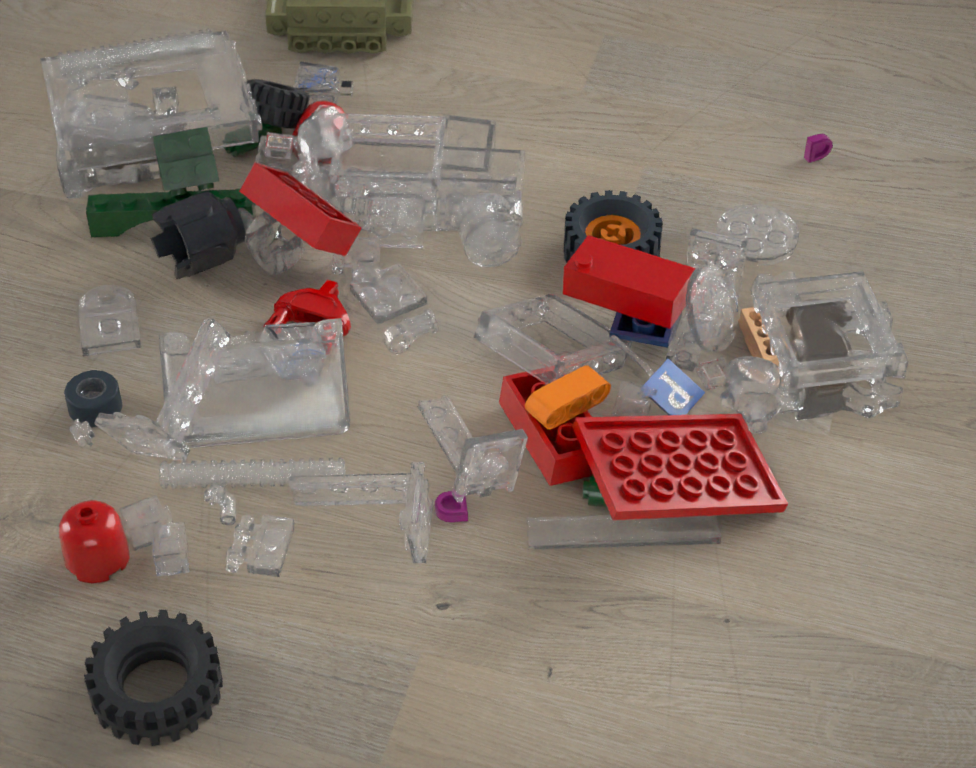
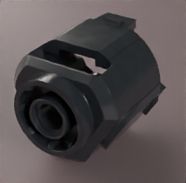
[151,191,246,280]

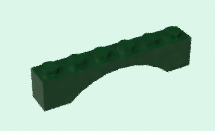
[86,189,256,238]

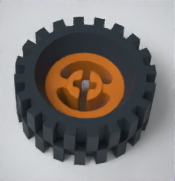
[564,190,663,262]

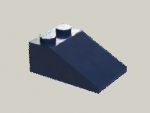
[609,312,682,348]

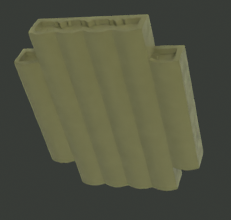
[265,0,414,53]

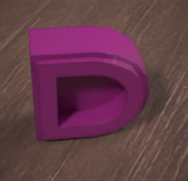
[804,133,833,163]
[435,490,468,522]

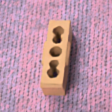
[738,306,786,377]

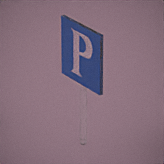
[611,335,705,415]

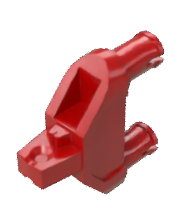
[264,280,351,353]

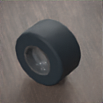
[64,370,123,427]

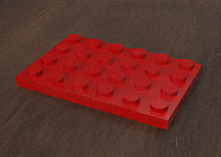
[572,414,788,520]

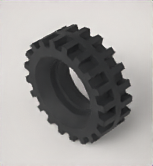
[84,610,223,746]

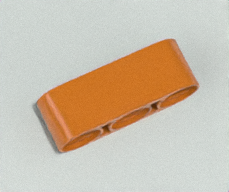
[525,365,611,429]

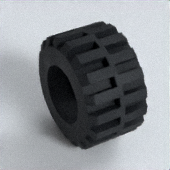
[240,79,310,129]

